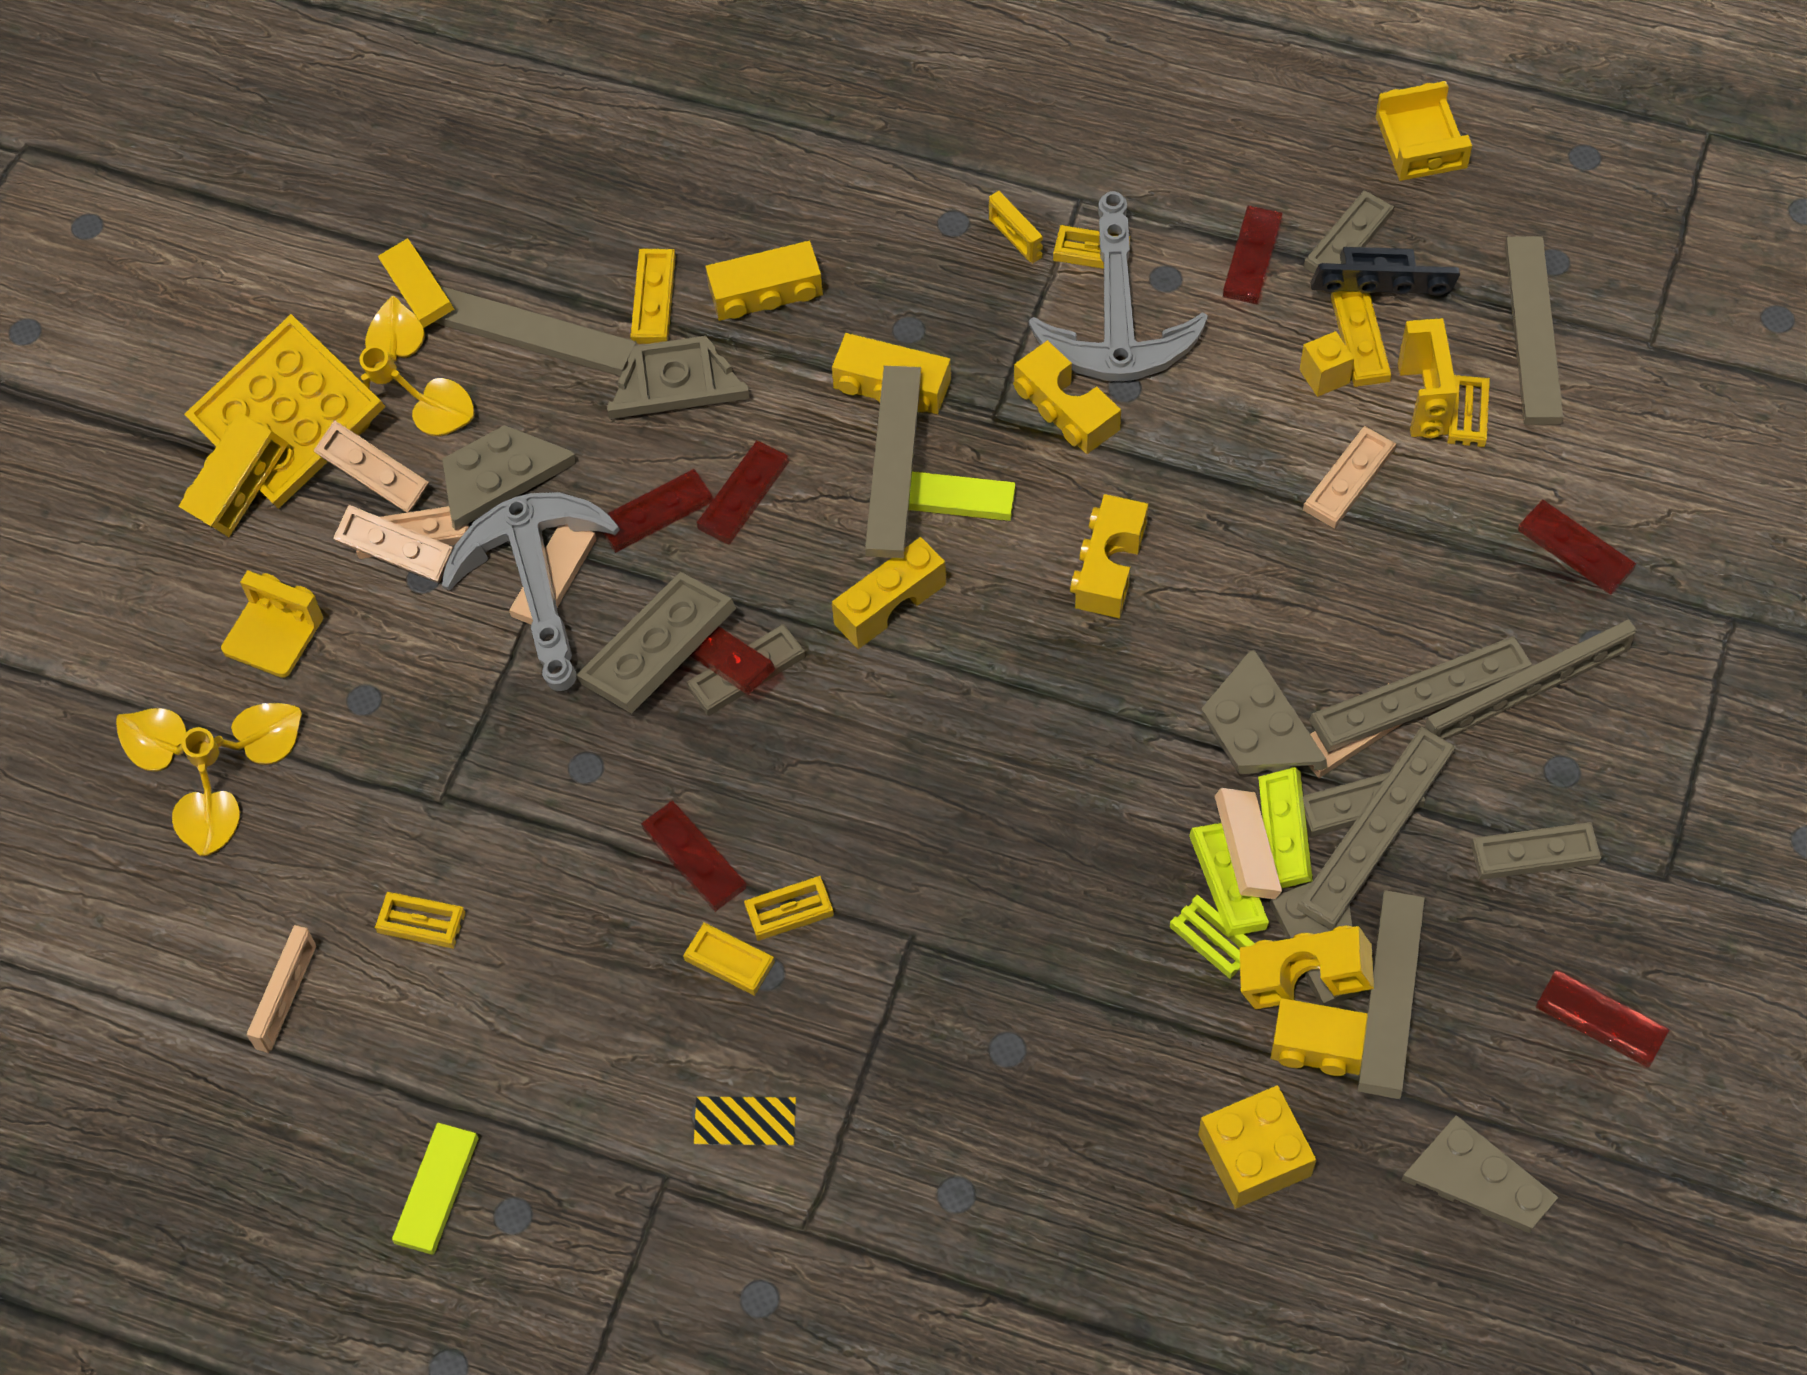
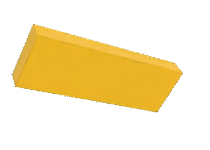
[378,238,455,328]
[630,249,676,344]
[1331,291,1391,387]

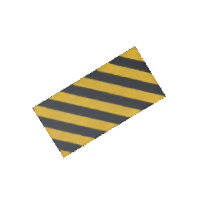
[694,1097,796,1145]

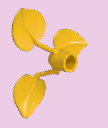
[357,296,474,436]
[116,703,302,856]

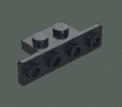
[1310,247,1460,296]

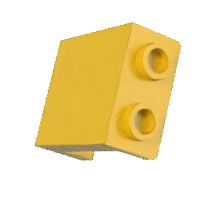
[1376,81,1472,181]
[1397,318,1457,438]

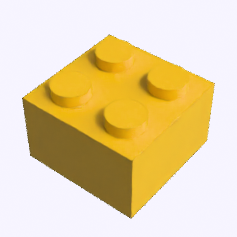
[1198,1085,1316,1209]

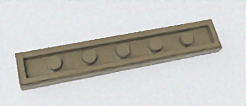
[1505,236,1563,425]
[433,286,637,376]
[865,366,921,558]
[1425,619,1636,740]
[1309,636,1533,752]
[1297,726,1456,931]
[1357,890,1425,1099]

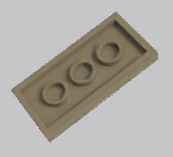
[576,572,736,714]

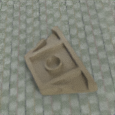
[607,336,749,419]
[442,425,575,530]
[1201,650,1327,774]

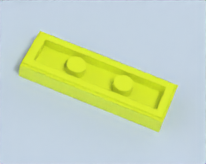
[909,471,1015,521]
[1258,767,1313,889]
[1189,823,1269,937]
[392,1122,479,1255]

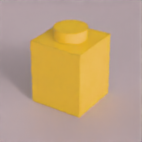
[1299,331,1354,397]

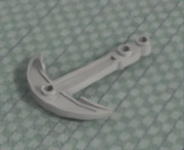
[1028,191,1208,381]
[442,492,620,691]

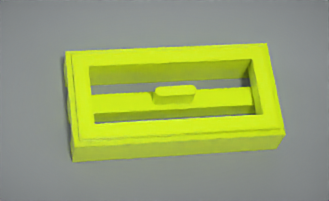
[1169,895,1255,979]

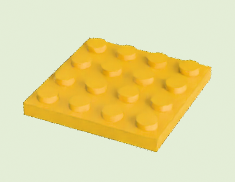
[184,314,386,509]

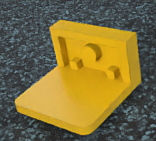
[221,570,324,678]

